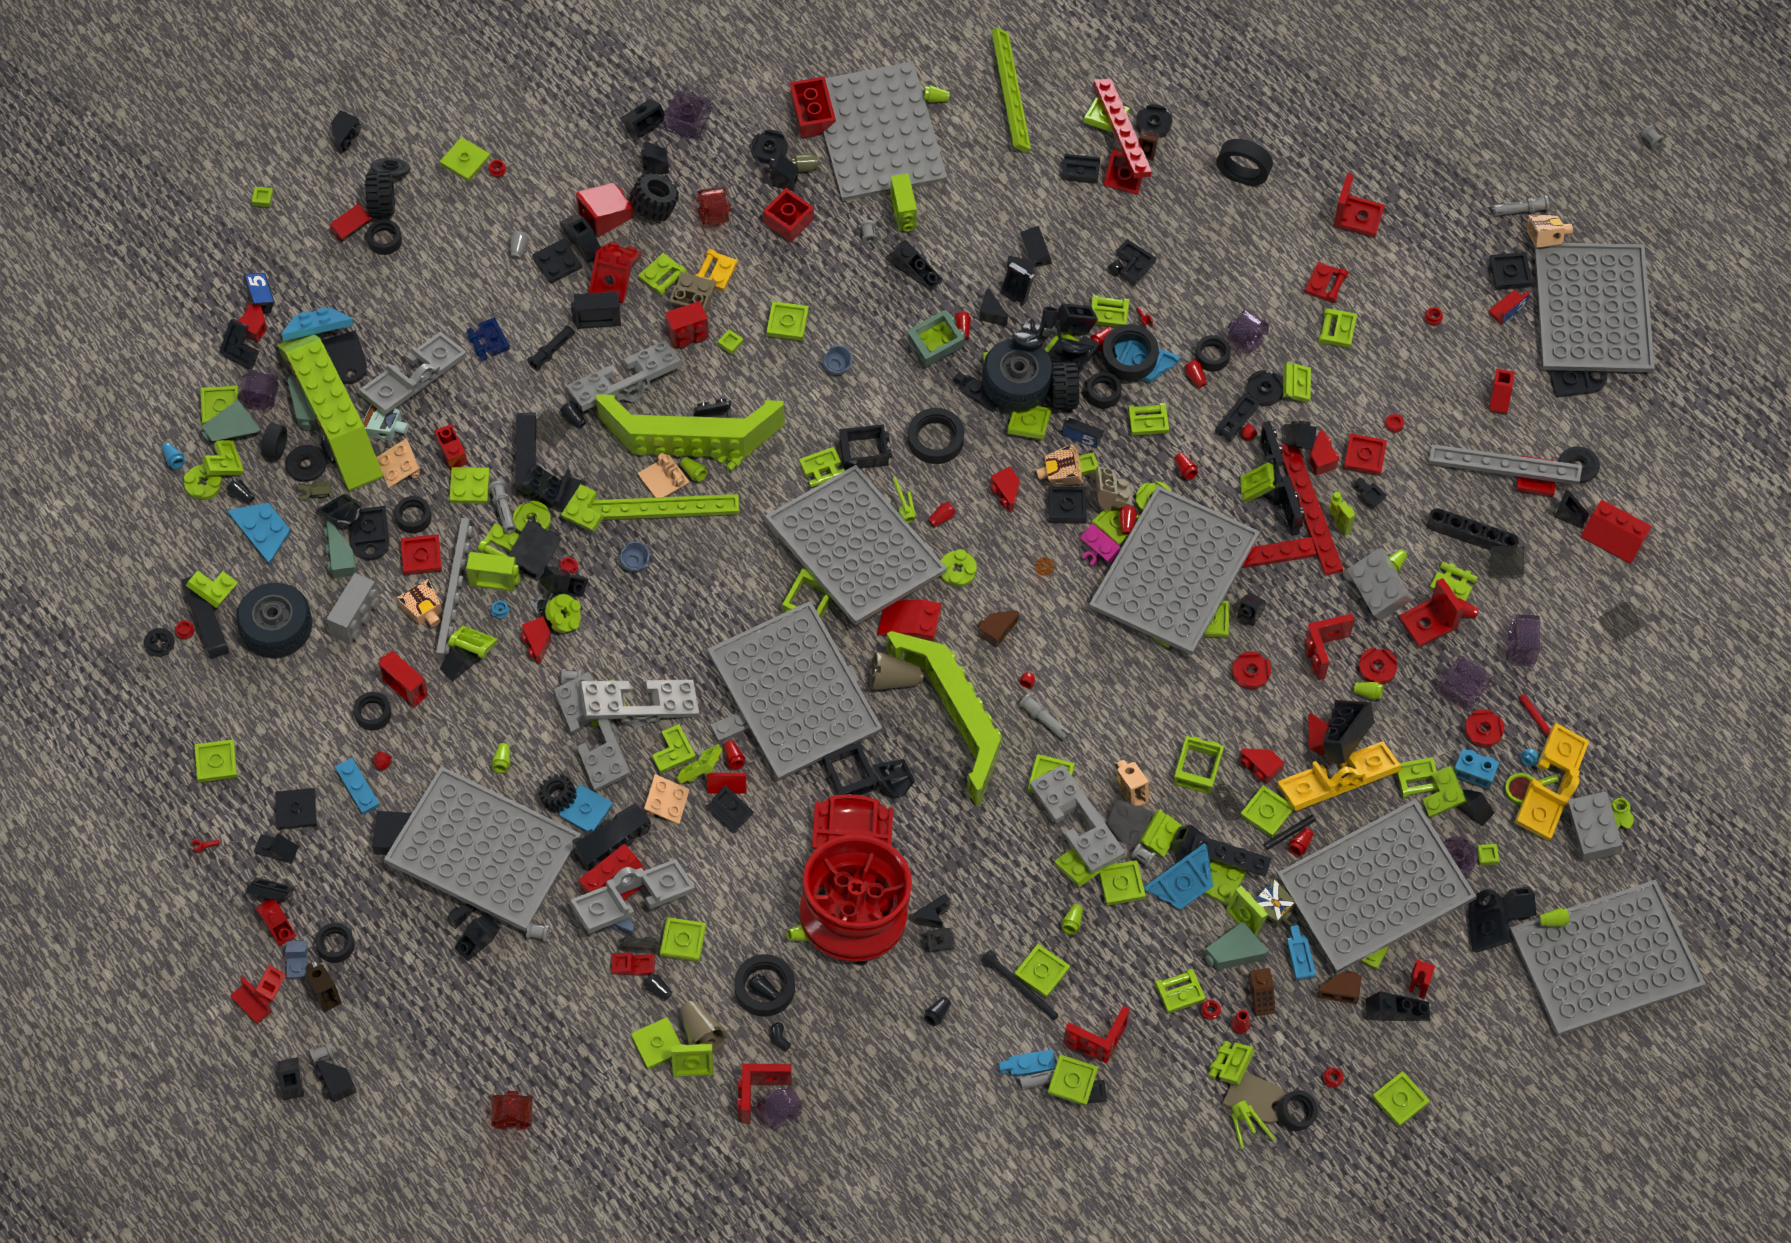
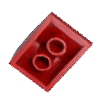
[877,599,942,642]

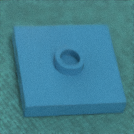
[559,784,613,832]

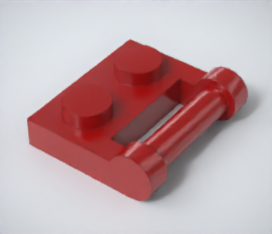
[1305,262,1349,304]

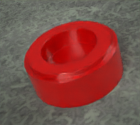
[1385,414,1404,433]

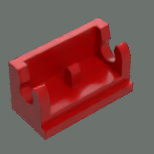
[330,203,371,242]
[1409,959,1435,999]

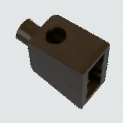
[305,962,342,1013]

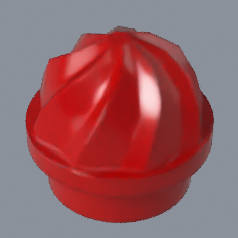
[373,750,393,770]

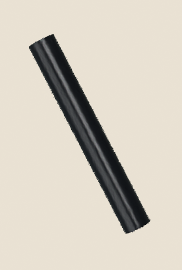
[1263,815,1316,850]

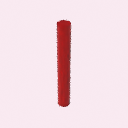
[1518,694,1551,738]

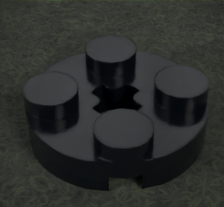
[1136,104,1172,138]
[752,130,788,164]
[1247,370,1283,407]

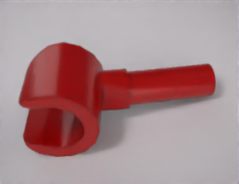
[1136,307,1154,329]
[191,839,220,854]

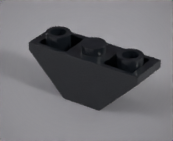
[559,214,601,263]

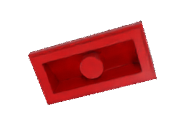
[707,773,747,794]

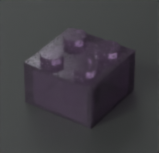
[664,90,711,140]
[1508,614,1540,667]
[1436,655,1492,713]

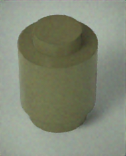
[791,153,818,172]

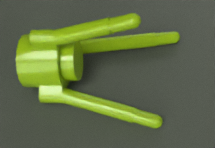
[893,477,917,523]
[1231,1100,1275,1149]

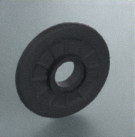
[370,157,410,177]
[285,445,327,481]
[1559,446,1600,483]

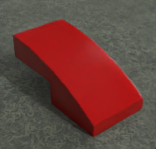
[611,952,655,976]
[254,965,286,1002]

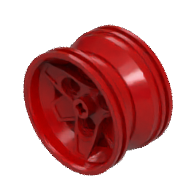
[799,835,912,962]

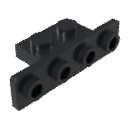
[1190,834,1271,877]

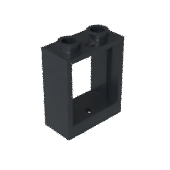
[571,291,621,329]
[839,424,892,470]
[823,742,877,795]

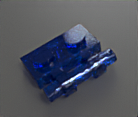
[466,317,510,361]

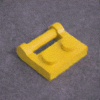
[695,249,738,292]

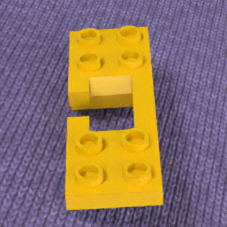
[1514,723,1589,841]
[1278,741,1401,811]

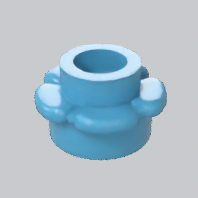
[491,600,510,619]
[1520,749,1539,767]

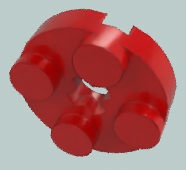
[1358,648,1397,685]
[1232,651,1271,689]
[1465,709,1505,748]

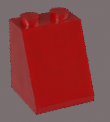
[576,183,634,238]

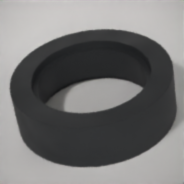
[1216,139,1273,186]
[1102,324,1159,381]
[908,408,964,464]
[734,954,795,1017]

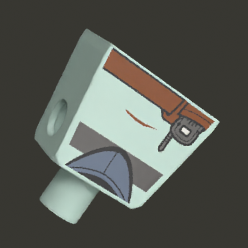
[363,404,409,440]

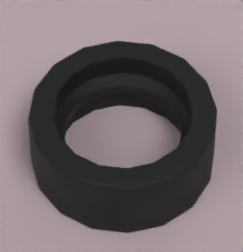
[366,219,402,255]
[1195,335,1231,372]
[1086,372,1121,409]
[261,423,287,461]
[394,496,432,534]
[353,692,392,731]
[315,922,355,963]
[1277,1090,1318,1131]

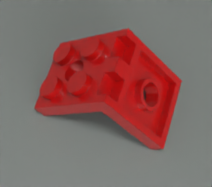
[1333,173,1385,238]
[589,242,642,302]
[1398,578,1464,648]
[1304,613,1354,681]
[1063,1006,1130,1064]
[737,1063,792,1124]

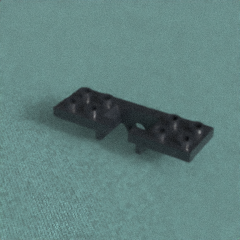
[1259,421,1305,536]

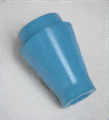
[161,442,185,469]

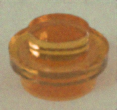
[1035,557,1054,576]

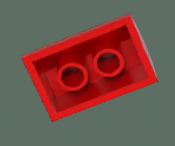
[790,76,836,138]
[1580,499,1652,564]
[579,844,646,901]

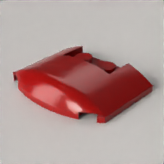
[812,794,893,850]

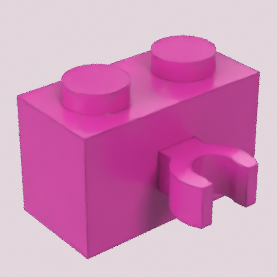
[1080,523,1121,566]

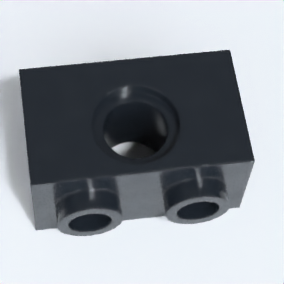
[622,99,667,137]
[1055,303,1098,335]

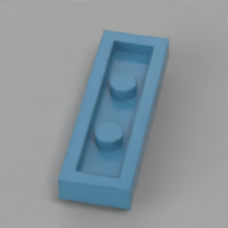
[335,758,380,815]

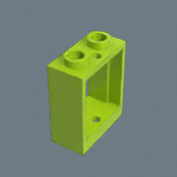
[890,173,917,232]
[466,552,520,592]
[782,568,832,619]
[1173,736,1224,795]

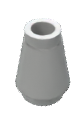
[510,231,528,260]

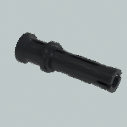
[527,325,575,371]

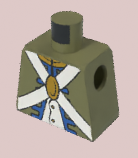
[1255,879,1299,928]

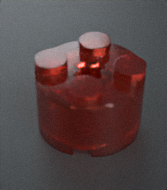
[696,186,731,226]
[491,1091,533,1130]

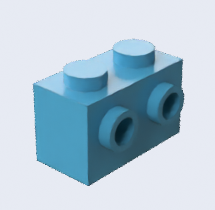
[1454,749,1499,790]

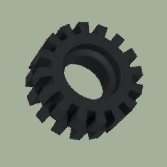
[538,774,577,812]

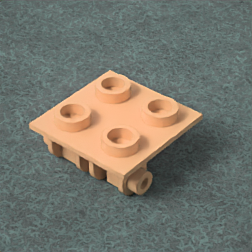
[376,438,420,488]
[638,453,690,498]
[644,774,690,824]

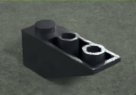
[886,239,943,291]
[1366,991,1430,1021]

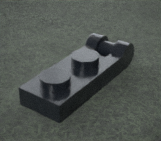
[1215,393,1260,442]

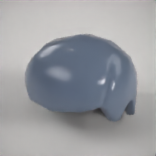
[823,345,852,375]
[620,541,649,572]

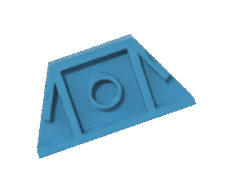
[281,307,353,341]
[1114,339,1181,383]
[227,503,291,565]
[1144,843,1214,910]

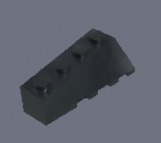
[1323,700,1375,764]
[572,803,651,872]

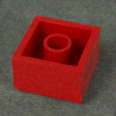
[763,188,814,243]
[665,301,709,349]

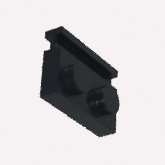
[1062,154,1101,183]
[1000,262,1035,306]
[706,786,754,833]
[246,877,294,902]

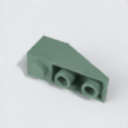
[324,520,356,578]

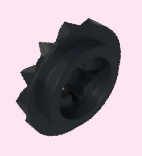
[144,628,175,657]

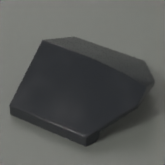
[316,493,362,525]
[872,759,915,798]

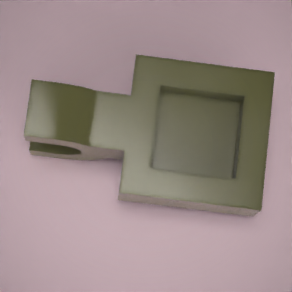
[298,481,332,500]

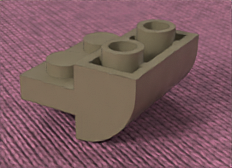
[669,272,716,314]
[1095,466,1132,511]

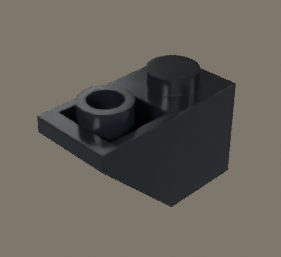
[331,110,361,154]
[641,142,669,175]
[769,152,798,192]
[1284,421,1317,449]
[540,566,588,597]
[1237,592,1266,627]
[1172,825,1208,863]
[1504,886,1536,921]
[455,915,500,961]
[278,1057,305,1100]
[315,1060,357,1103]

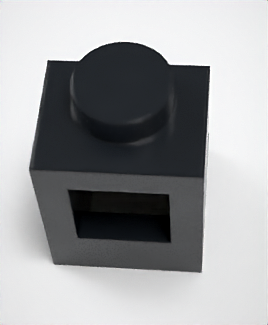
[924,928,955,952]

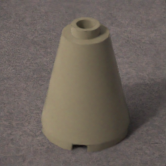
[869,652,924,690]
[680,1001,728,1054]

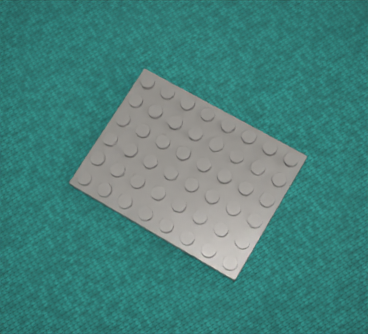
[823,61,947,201]
[1534,243,1655,373]
[764,465,947,625]
[1089,486,1260,655]
[707,601,882,780]
[384,766,581,932]
[1277,799,1477,973]
[1510,880,1706,1036]

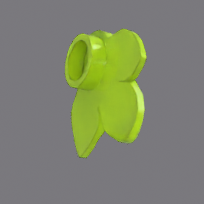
[1610,798,1634,829]

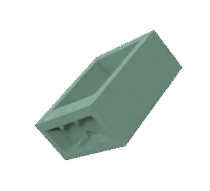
[907,310,966,367]

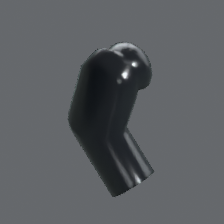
[770,1022,791,1052]

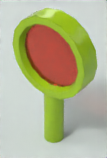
[1504,773,1558,805]

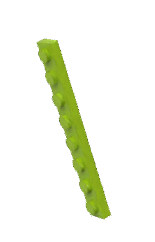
[991,27,1031,153]
[590,494,739,520]

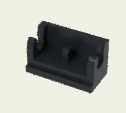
[1020,225,1052,268]

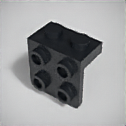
[693,399,732,418]

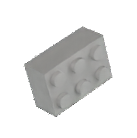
[1347,549,1413,620]
[326,573,380,645]
[1568,791,1623,862]

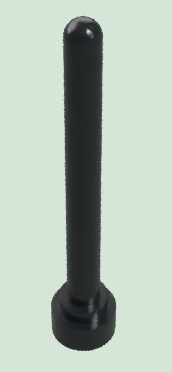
[980,949,1058,1020]

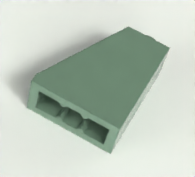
[288,377,318,430]
[201,400,261,443]
[1205,922,1268,970]

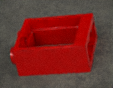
[378,650,428,708]

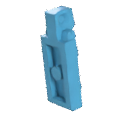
[1287,925,1316,981]
[999,1050,1056,1077]

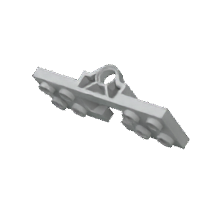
[359,332,466,415]
[566,340,683,411]
[554,672,631,791]
[579,680,699,727]
[1030,765,1125,874]
[570,859,695,934]

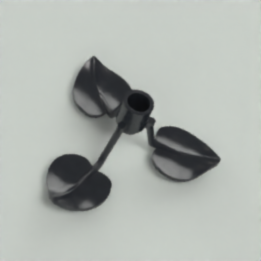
[1012,306,1094,353]

